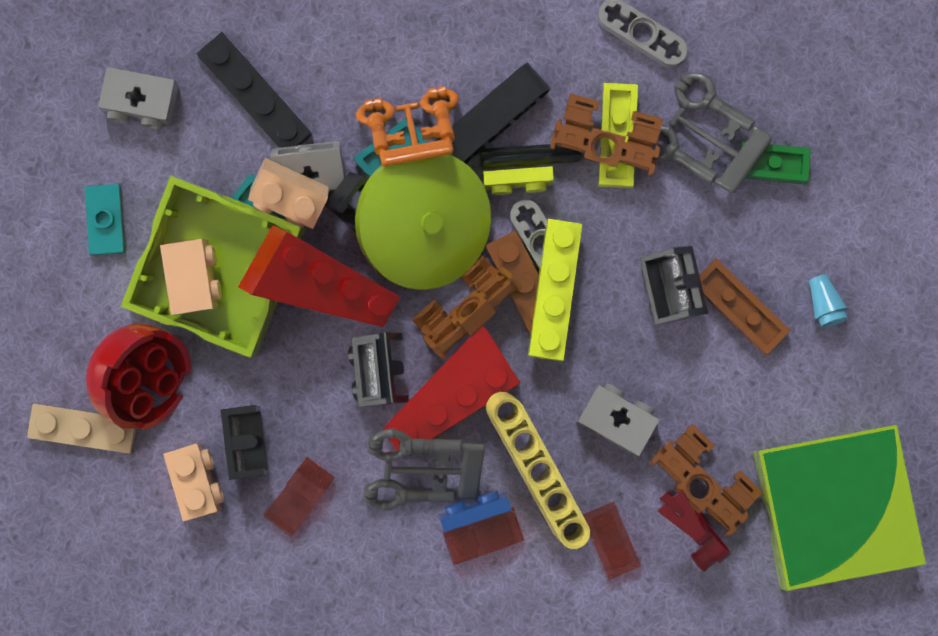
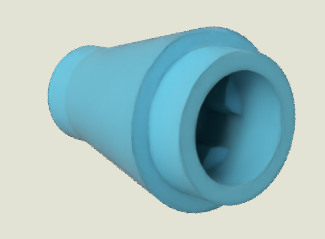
[808,274,848,328]

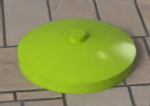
[355,155,491,290]

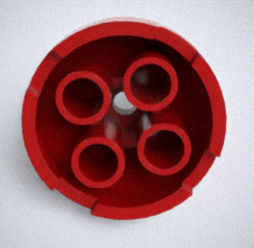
[86,323,191,430]

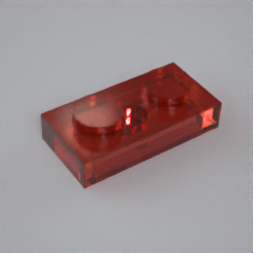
[582,501,641,580]

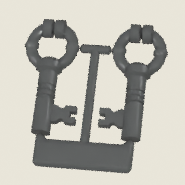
[657,73,772,193]
[363,428,485,511]

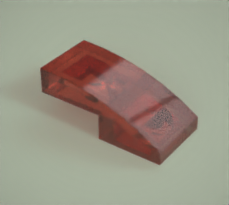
[264,457,335,538]
[443,507,525,565]

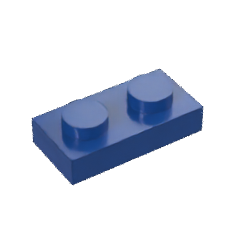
[439,490,511,532]

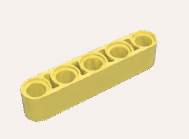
[486,392,590,549]

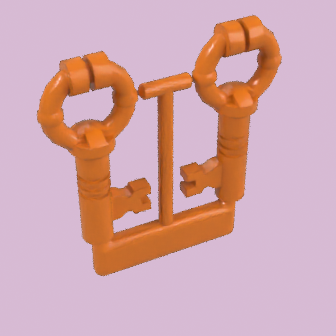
[355,85,460,166]

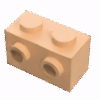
[248,158,329,229]
[160,239,222,315]
[163,443,224,522]

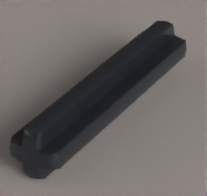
[480,144,582,168]

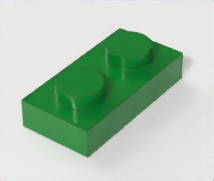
[740,142,811,185]

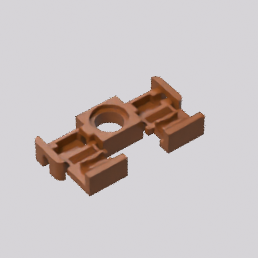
[550,93,663,177]
[412,255,522,359]
[649,424,763,537]

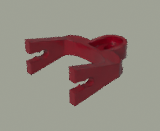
[657,484,731,572]

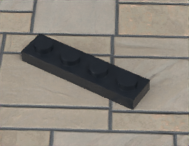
[196,32,312,148]

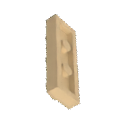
[27,404,136,454]

